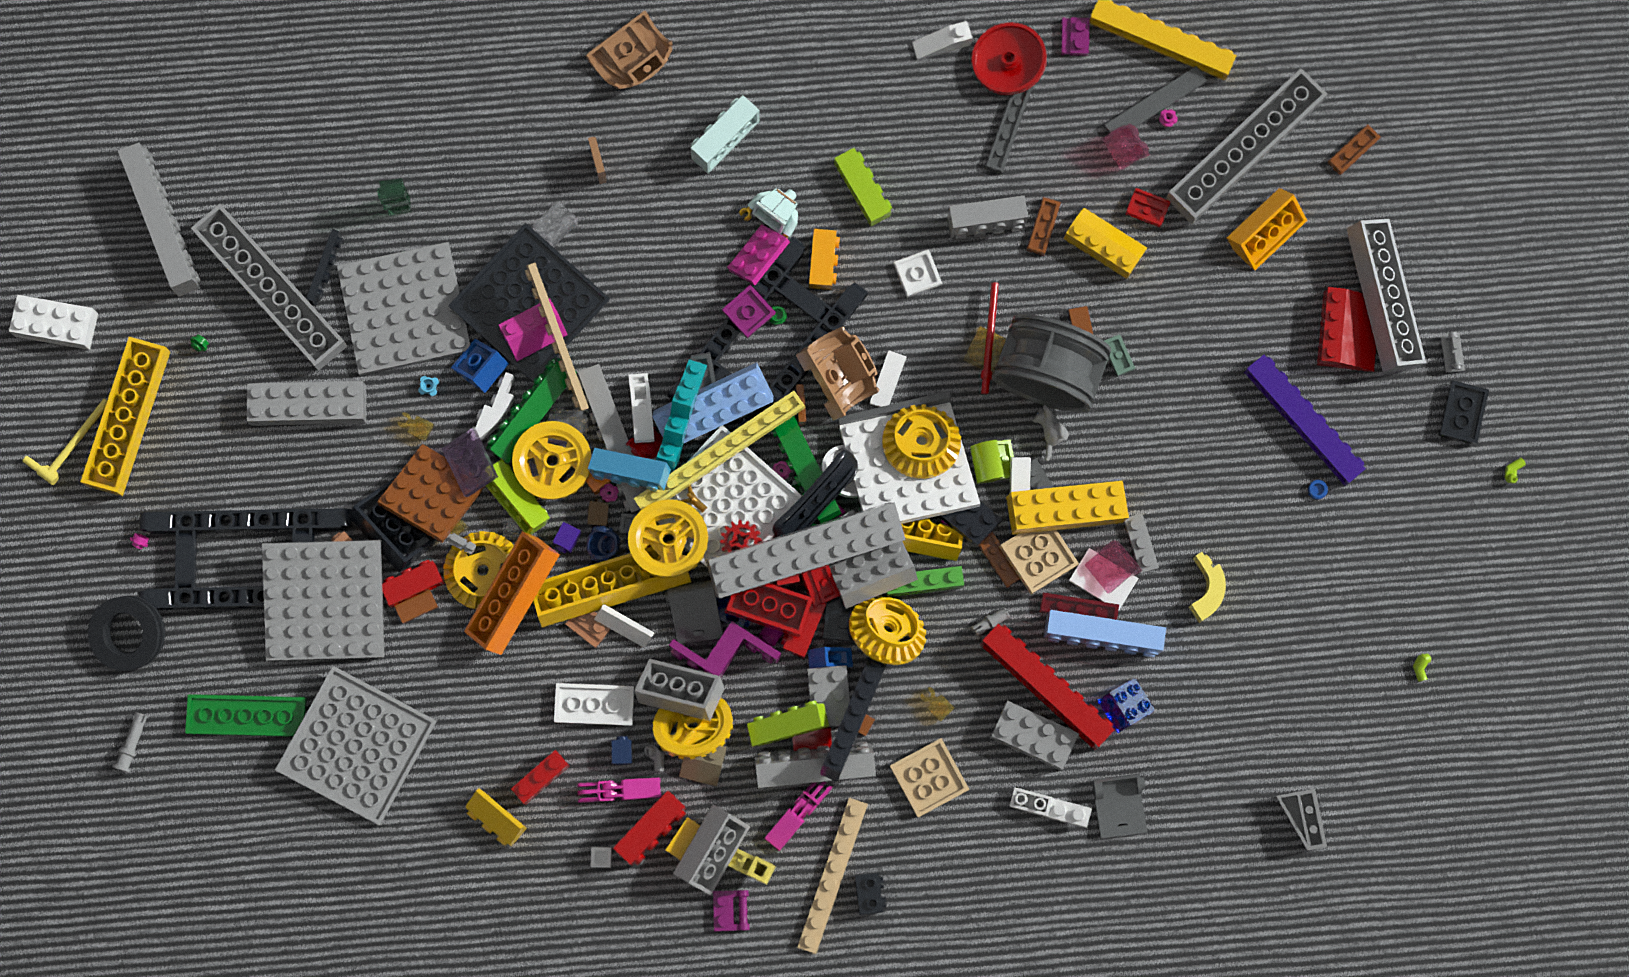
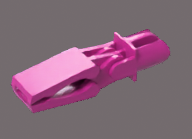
[577,778,661,803]
[764,781,833,851]

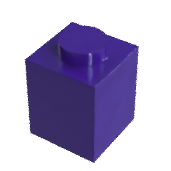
[553,522,582,554]

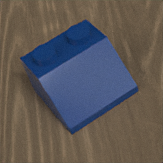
[451,339,509,393]

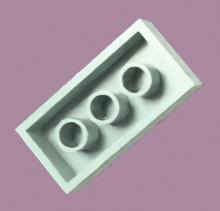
[691,95,759,173]

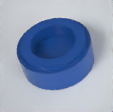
[1308,480,1328,500]

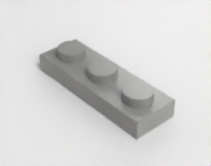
[1124,513,1159,574]

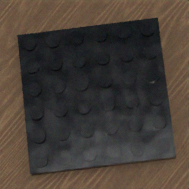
[448,223,610,383]

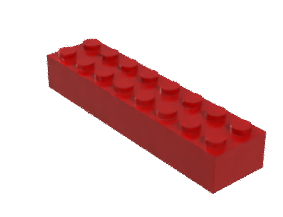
[980,623,1114,750]

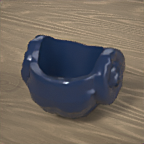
[587,526,620,563]

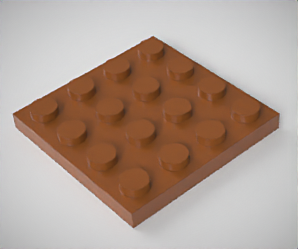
[378,444,486,543]

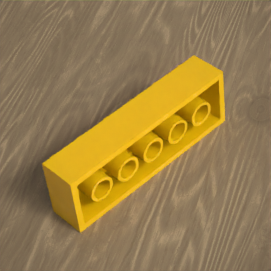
[1006,481,1129,535]

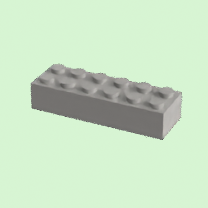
[247,381,366,426]
[755,741,876,788]

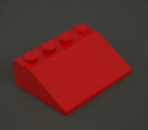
[1317,287,1376,372]

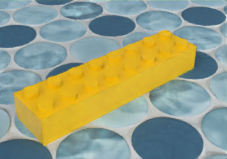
[81,337,170,496]
[533,540,691,627]

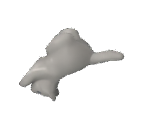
[1032,405,1069,461]

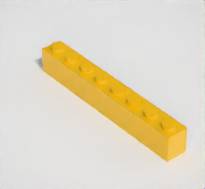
[1089,0,1237,80]

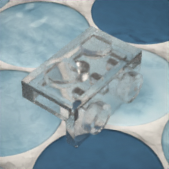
[533,201,580,247]
[549,408,588,438]

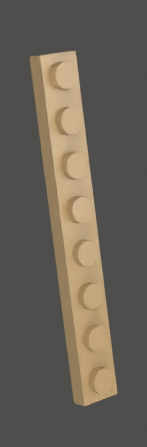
[525,263,589,411]
[798,798,868,954]

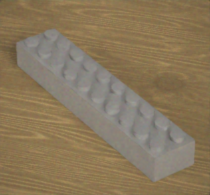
[1166,68,1328,224]
[191,204,347,371]
[705,502,906,598]

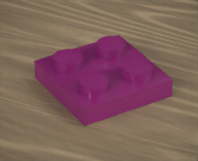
[722,285,776,339]

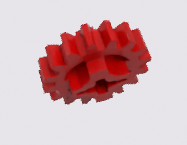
[720,520,763,552]

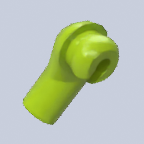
[1504,458,1526,484]
[1413,653,1431,682]

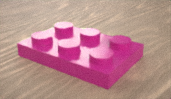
[727,225,790,285]

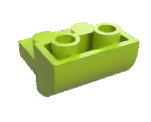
[970,440,1014,484]

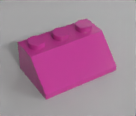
[499,298,568,362]

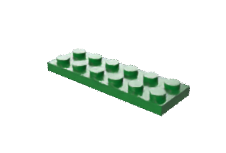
[185,694,307,737]

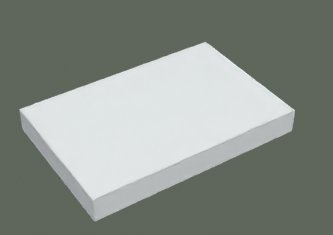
[1069,548,1139,610]

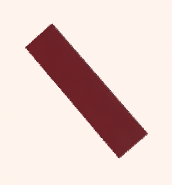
[1040,592,1119,620]

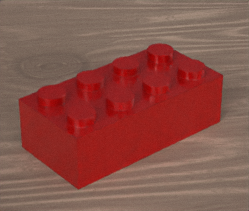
[725,583,813,637]
[613,791,686,866]

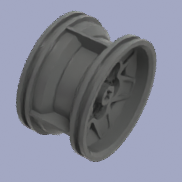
[992,314,1111,413]

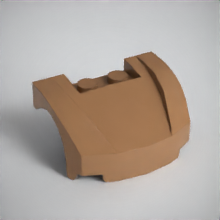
[585,11,672,90]
[796,327,880,421]

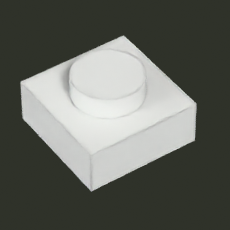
[591,847,612,868]

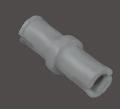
[971,607,1010,637]

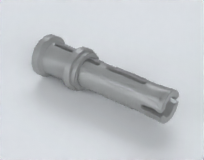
[113,712,148,773]

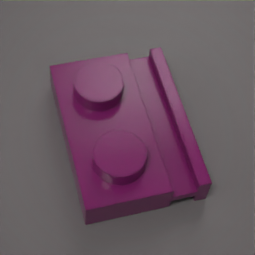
[1061,17,1089,56]

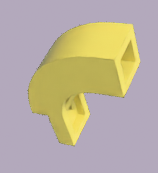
[1189,552,1226,623]
[728,849,776,885]

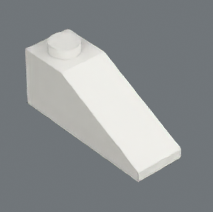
[912,21,972,60]

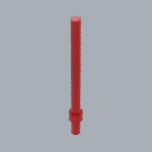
[981,282,999,395]

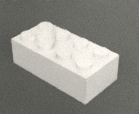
[9,295,98,350]

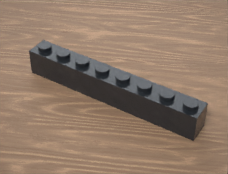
[819,657,887,782]

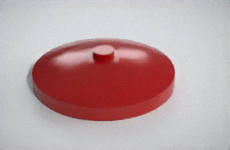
[972,22,1047,95]

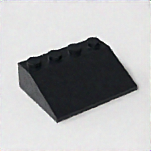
[349,477,438,573]

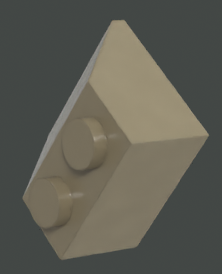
[679,742,727,787]

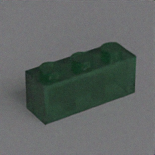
[377,178,412,215]

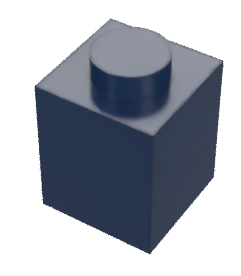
[612,736,632,765]

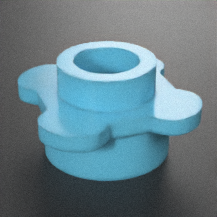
[418,376,439,396]

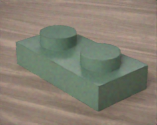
[1104,334,1135,377]

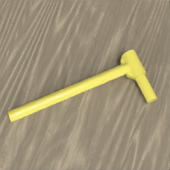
[22,399,107,485]

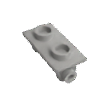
[1441,332,1465,373]

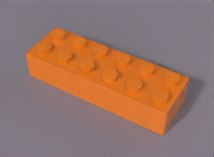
[464,531,560,655]

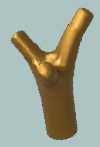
[681,485,708,513]

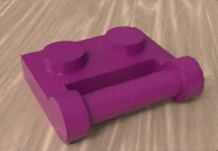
[713,890,750,931]

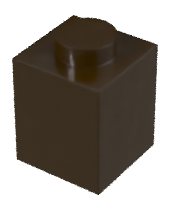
[587,499,610,528]

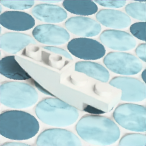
[469,372,515,445]
[629,373,654,443]
[1010,788,1092,828]

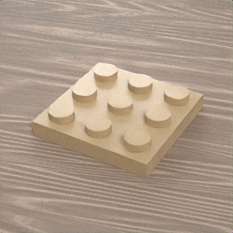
[999,530,1079,595]
[890,738,969,818]

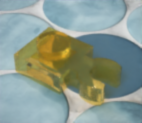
[398,412,434,442]
[920,687,955,722]

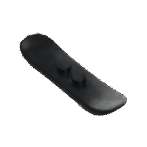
[772,449,858,537]

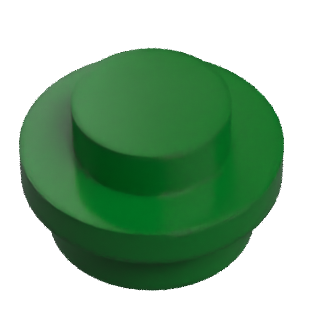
[769,306,787,325]
[190,334,209,352]

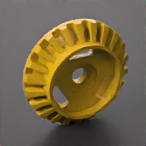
[882,404,961,479]
[512,421,592,500]
[628,499,708,578]
[443,531,514,610]
[849,595,926,665]
[653,698,733,760]

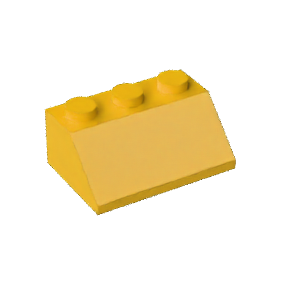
[465,788,527,846]

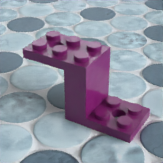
[669,621,781,677]

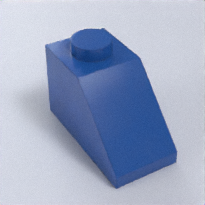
[808,647,853,669]

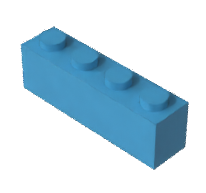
[588,448,671,491]

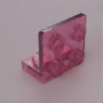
[1102,123,1150,170]
[1085,540,1143,594]

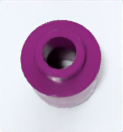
[759,627,783,646]

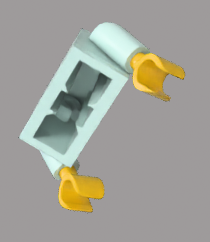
[739,189,798,238]

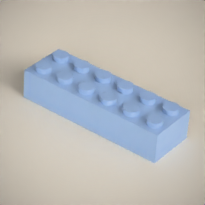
[652,362,774,443]
[1043,610,1166,657]

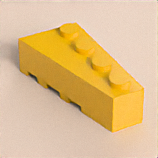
[901,518,963,561]

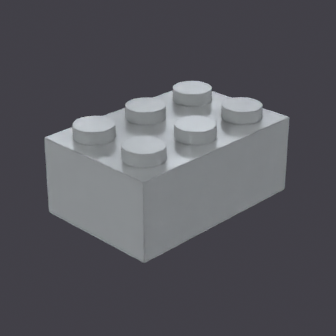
[808,665,850,728]

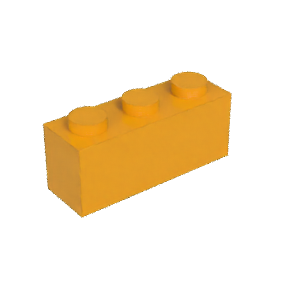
[809,229,840,290]

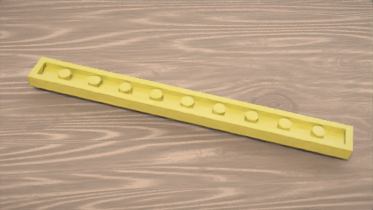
[633,391,805,510]

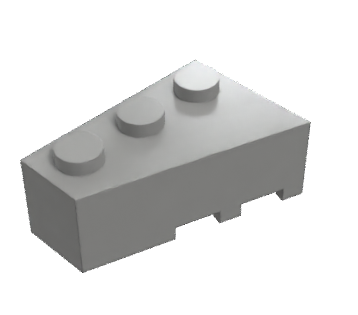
[1276,789,1327,851]

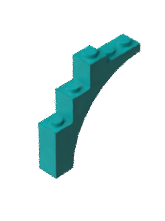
[656,360,707,474]

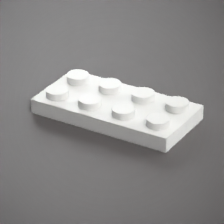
[554,683,634,726]

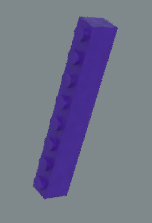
[1244,355,1366,486]

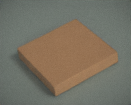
[588,137,607,184]

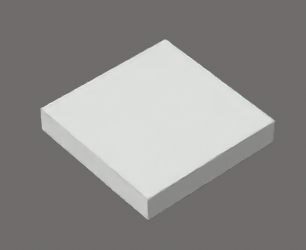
[893,249,942,298]

